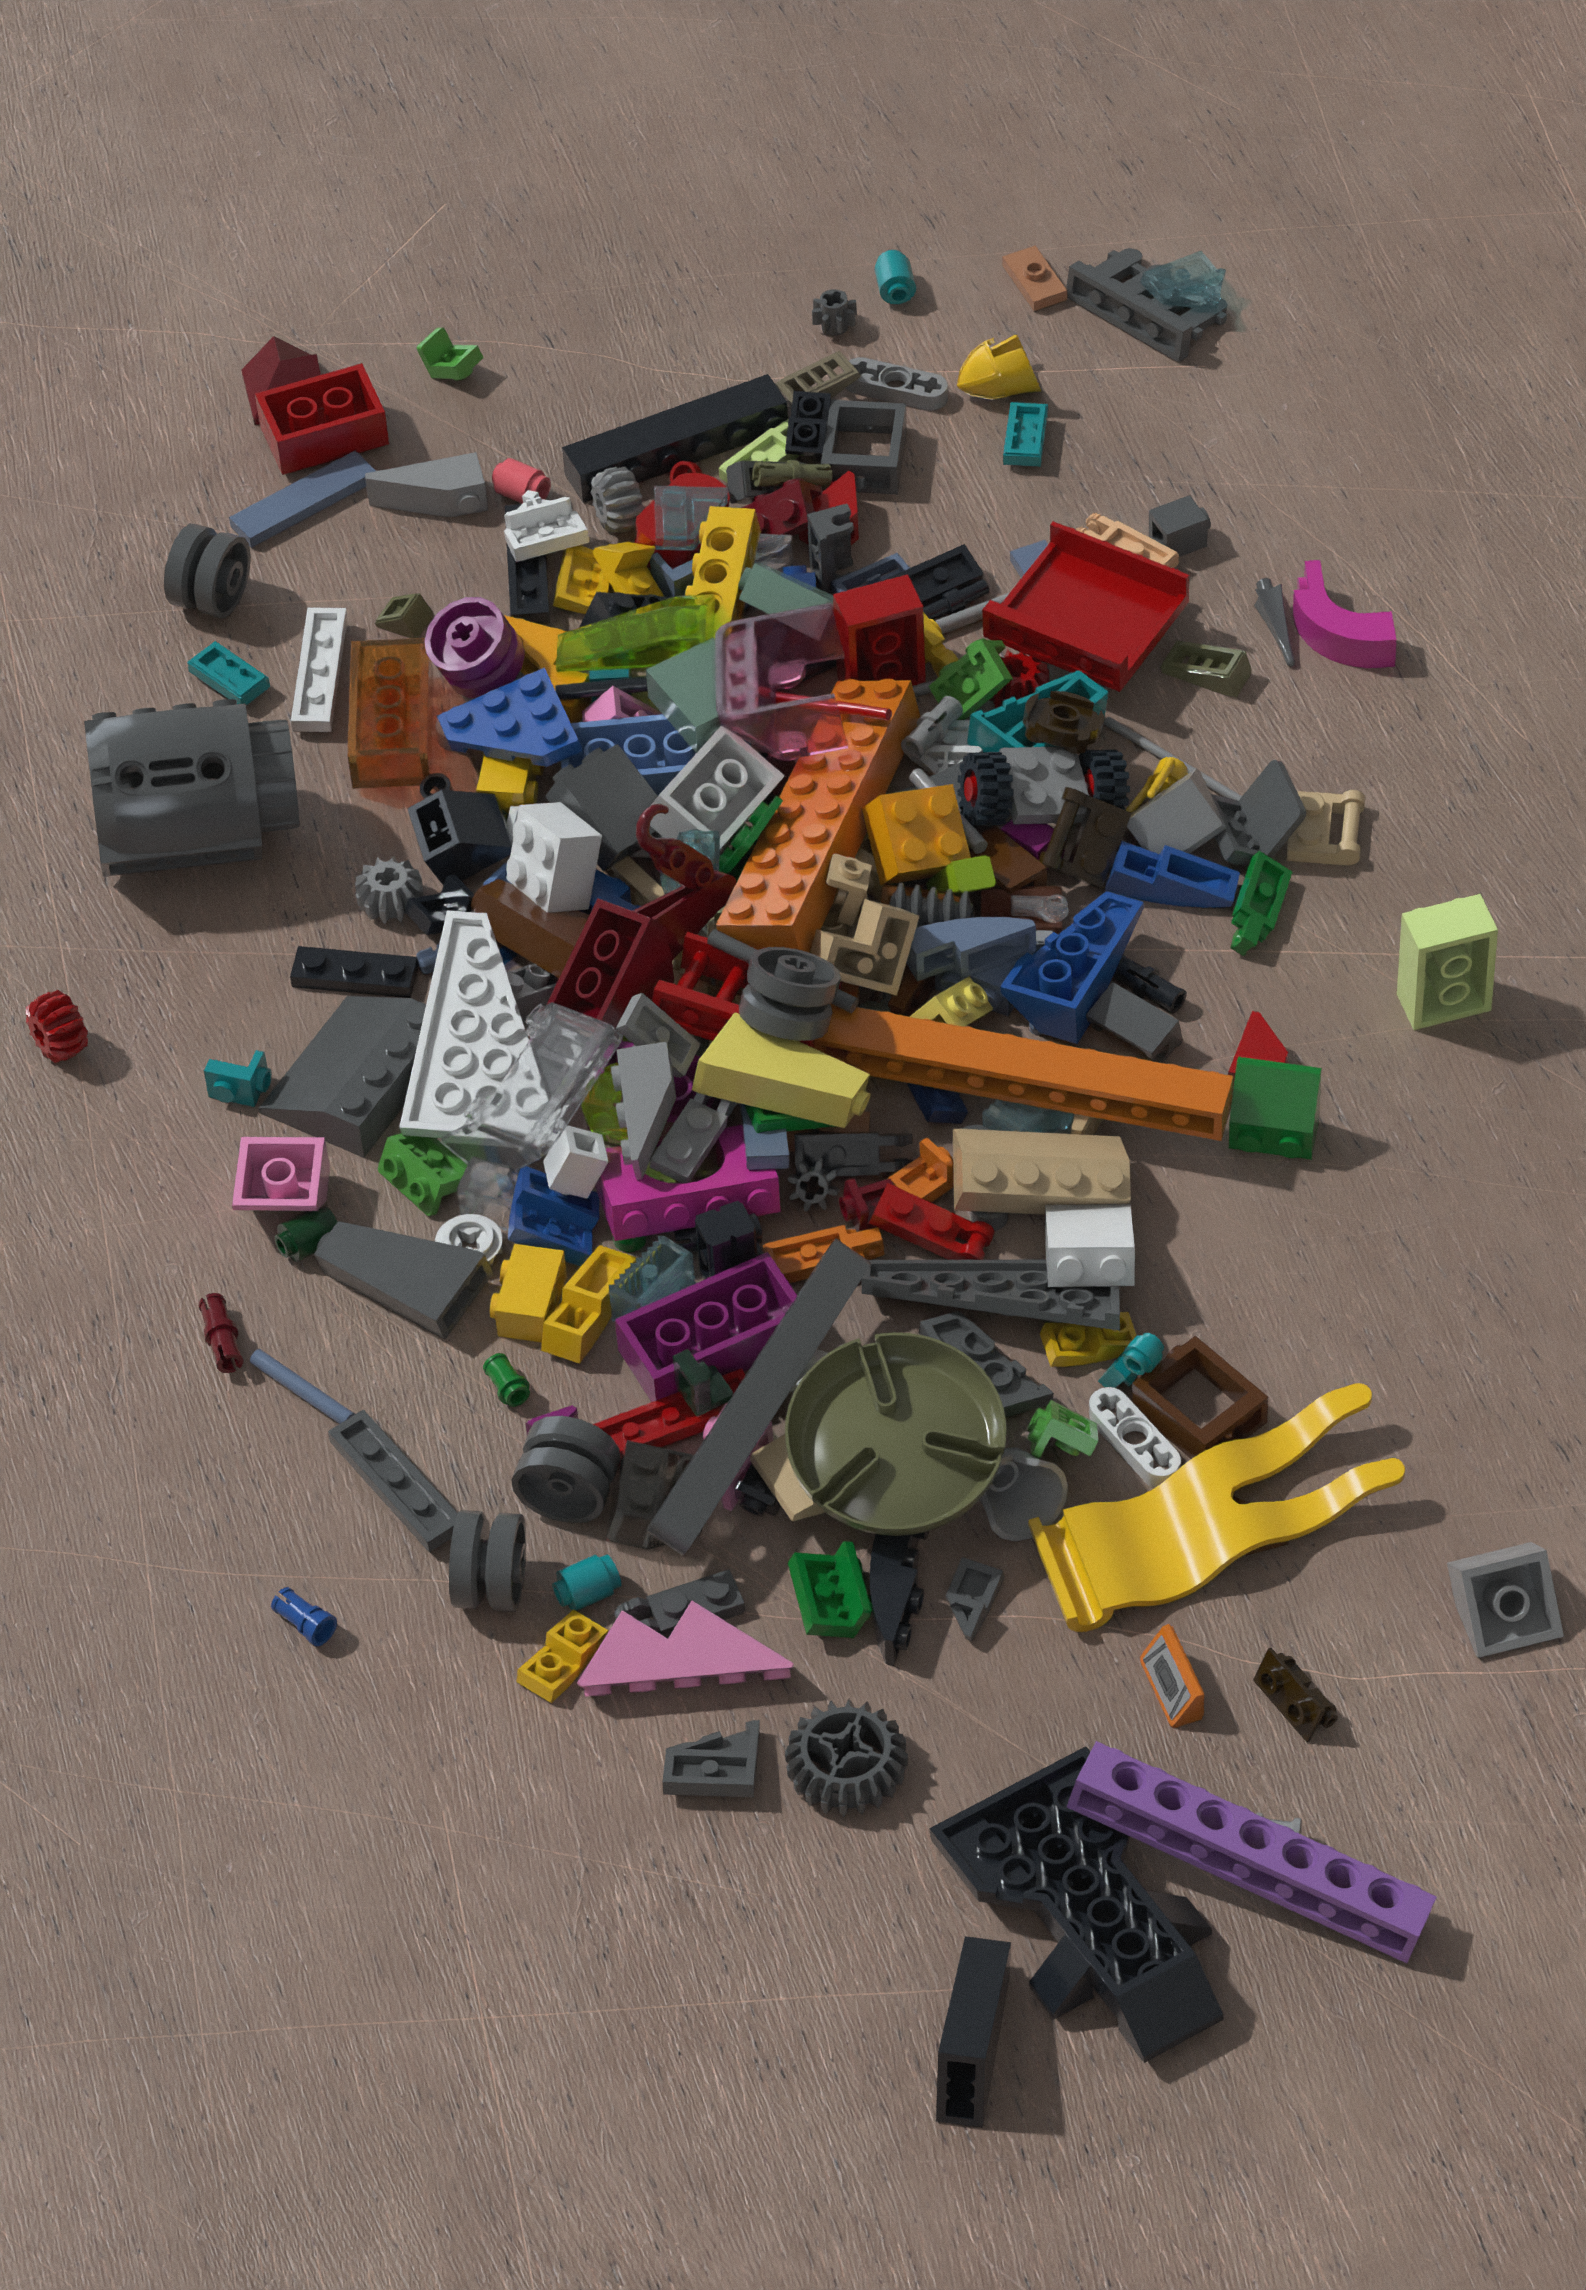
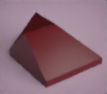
[241,336,321,425]

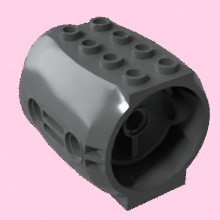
[84,699,300,877]

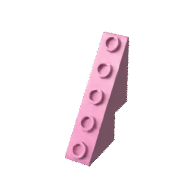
[577,1601,794,1697]

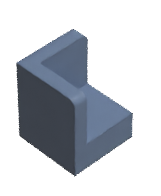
[650,553,694,598]

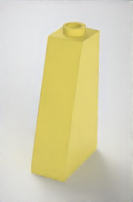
[692,1012,871,1128]

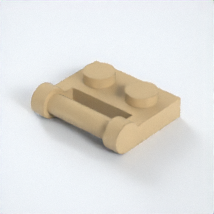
[1287,790,1366,865]

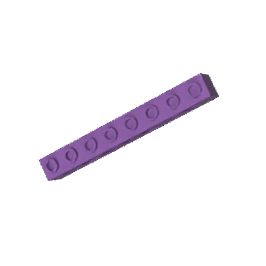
[1067,1741,1437,1963]

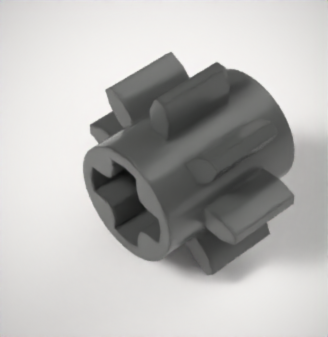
[812,289,857,336]
[787,1158,840,1211]

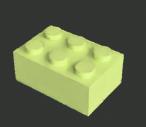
[1397,894,1498,1030]

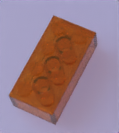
[347,638,433,789]

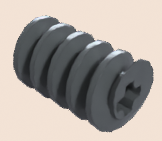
[890,883,975,928]

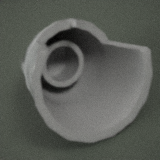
[980,1447,1068,1541]

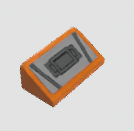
[1140,1624,1204,1728]

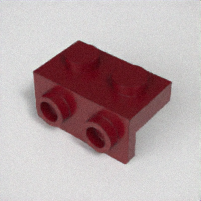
[742,478,822,553]

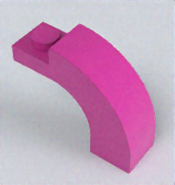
[1293,560,1397,668]

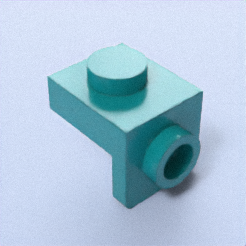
[204,1050,272,1107]

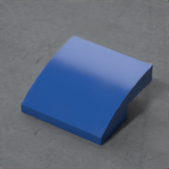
[508,1165,599,1267]

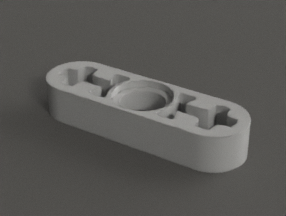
[846,357,948,411]

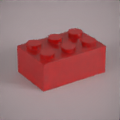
[255,363,389,475]
[833,574,926,686]

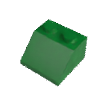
[1228,1057,1322,1160]

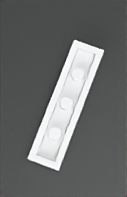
[291,608,347,732]

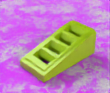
[926,855,996,893]

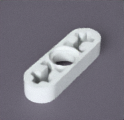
[1089,1387,1181,1488]

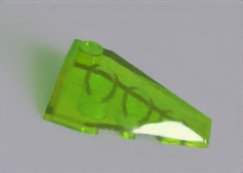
[556,594,715,672]

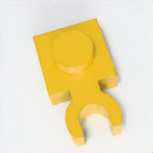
[923,612,959,677]

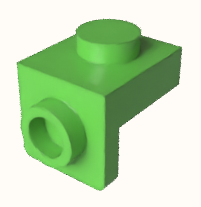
[416,328,484,381]

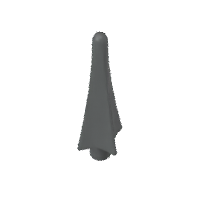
[1254,578,1295,667]

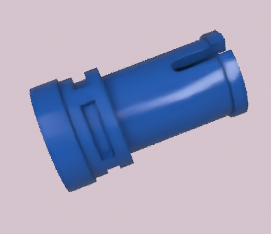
[271,1587,337,1646]

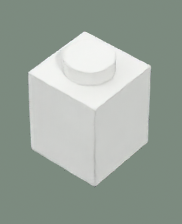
[543,1125,608,1199]

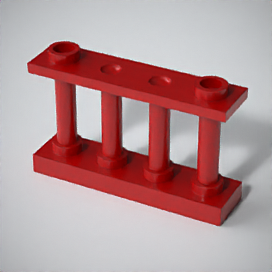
[652,932,843,1048]

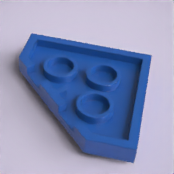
[437,668,583,767]

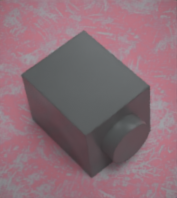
[1149,495,1211,557]

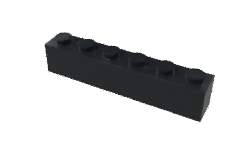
[562,374,788,503]

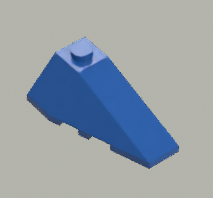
[1000,891,1144,1044]

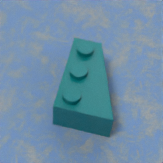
[967,670,1109,752]

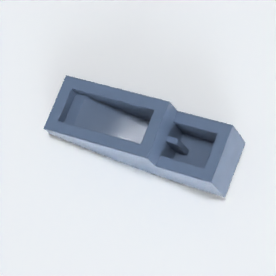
[906,917,1036,981]

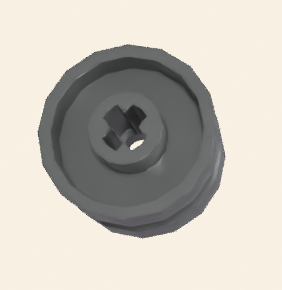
[164,523,251,618]
[738,947,841,1041]
[511,1416,621,1523]
[449,1510,526,1612]

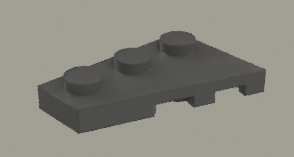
[918,1311,1054,1417]

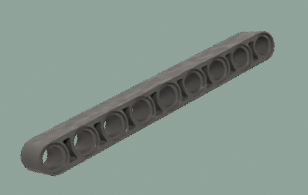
[646,1238,871,1556]

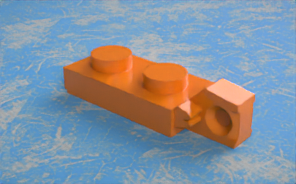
[762,1225,884,1283]

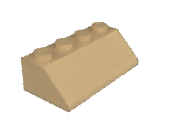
[953,1128,1131,1215]

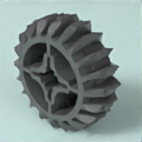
[785,1698,908,1817]

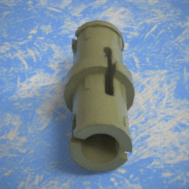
[752,460,832,489]

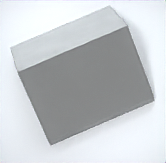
[1127,768,1227,854]

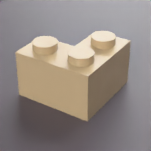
[810,899,919,995]

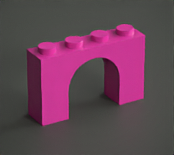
[595,1125,781,1241]

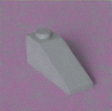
[365,452,488,517]

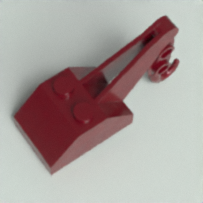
[544,804,737,1039]

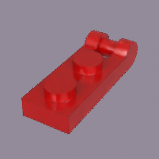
[869,1183,995,1260]

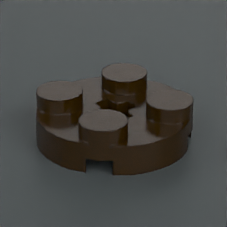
[1023,691,1104,754]

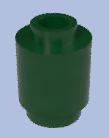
[275,1206,338,1262]

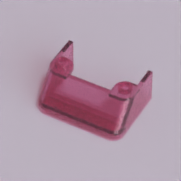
[715,603,848,761]

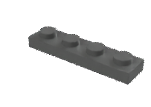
[328,1409,457,1552]

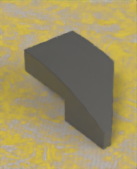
[946,1557,1005,1641]

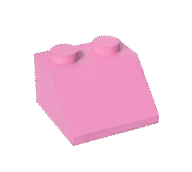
[232,1137,330,1211]

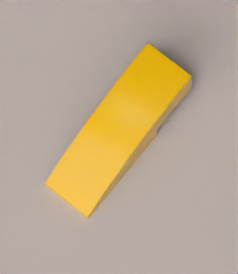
[541,1245,638,1364]

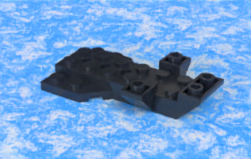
[929,1746,1224,2063]

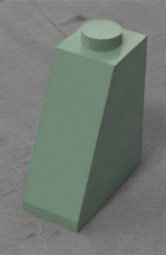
[738,563,834,639]
[646,637,731,753]

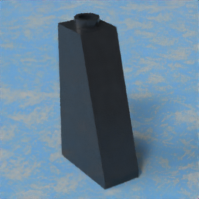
[936,1936,1011,2128]

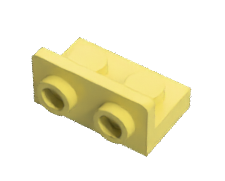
[910,976,993,1027]

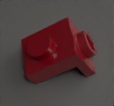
[839,1178,893,1232]

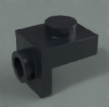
[405,875,474,935]
[734,1463,781,1517]

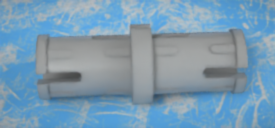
[901,696,963,759]

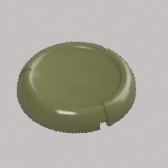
[785,1332,1006,1536]

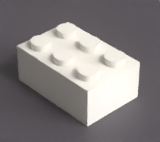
[650,723,784,860]

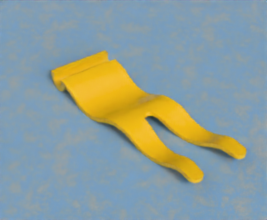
[1028,1383,1405,1632]

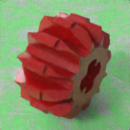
[989,650,1050,708]
[25,990,88,1063]

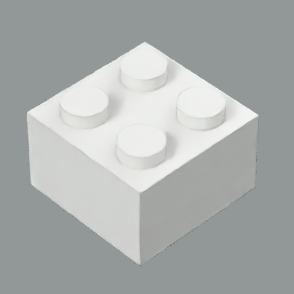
[506,802,602,913]

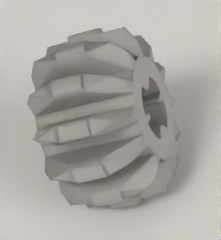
[591,467,644,533]
[355,856,424,924]

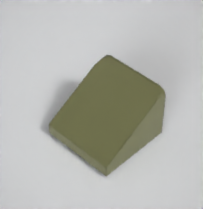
[375,593,434,639]

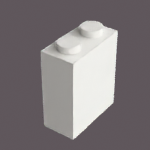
[1045,1204,1135,1287]

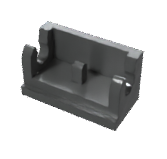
[807,503,853,593]
[1086,982,1183,1063]

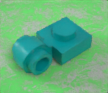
[1098,1333,1164,1388]

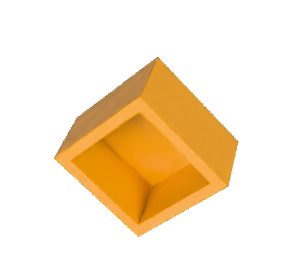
[862,784,971,886]

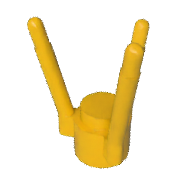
[1126,757,1188,813]

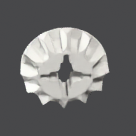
[435,1214,503,1265]

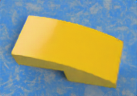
[1040,1312,1137,1367]
[516,1609,609,1703]

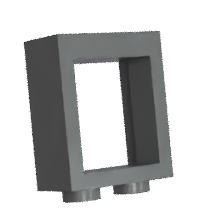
[821,400,907,495]

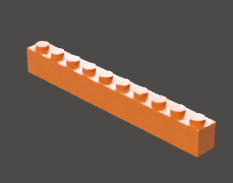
[813,1004,1233,1141]

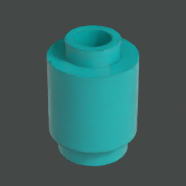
[874,250,916,304]
[552,1554,622,1611]

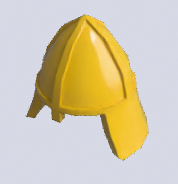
[957,334,1041,400]

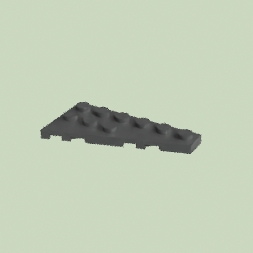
[861,1259,1120,1331]

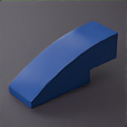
[1105,841,1240,908]

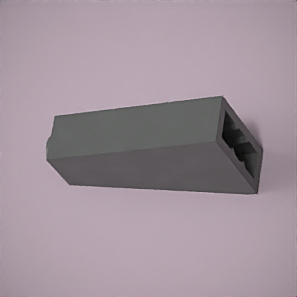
[314,1221,493,1340]

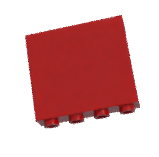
[982,521,1189,692]

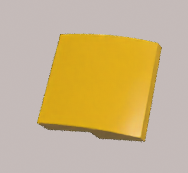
[553,544,615,614]

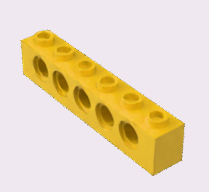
[671,506,761,686]

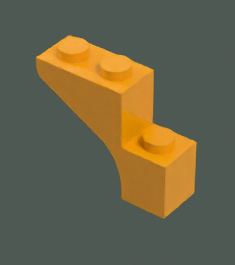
[504,615,591,723]

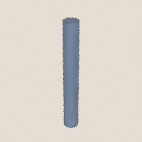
[250,1349,355,1424]

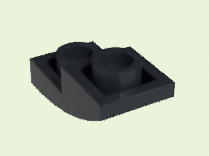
[785,391,832,457]

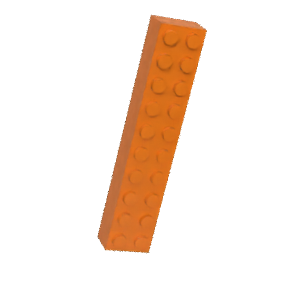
[716,679,920,953]

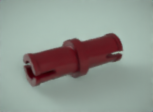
[198,1293,244,1373]

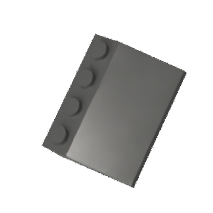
[259,996,426,1158]

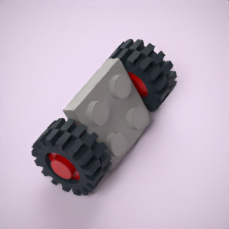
[957,747,1130,826]

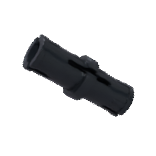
[1113,954,1187,1013]

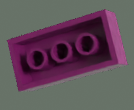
[615,1252,797,1402]

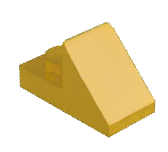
[592,542,663,596]

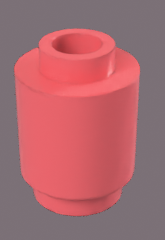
[492,458,551,504]

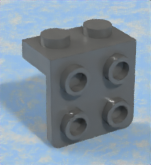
[1211,760,1306,866]

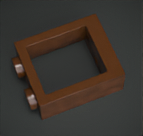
[1132,1336,1268,1459]

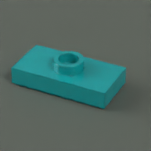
[1003,402,1048,467]
[187,641,270,705]

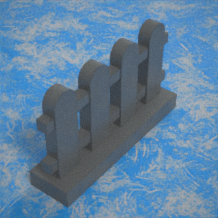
[1066,248,1228,362]

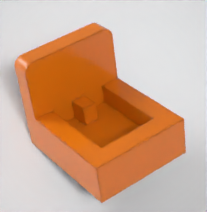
[888,1138,954,1202]

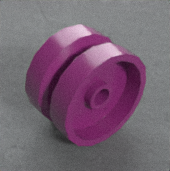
[424,597,525,698]

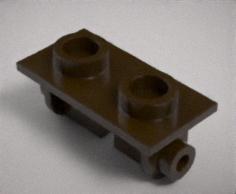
[1253,1648,1338,1742]

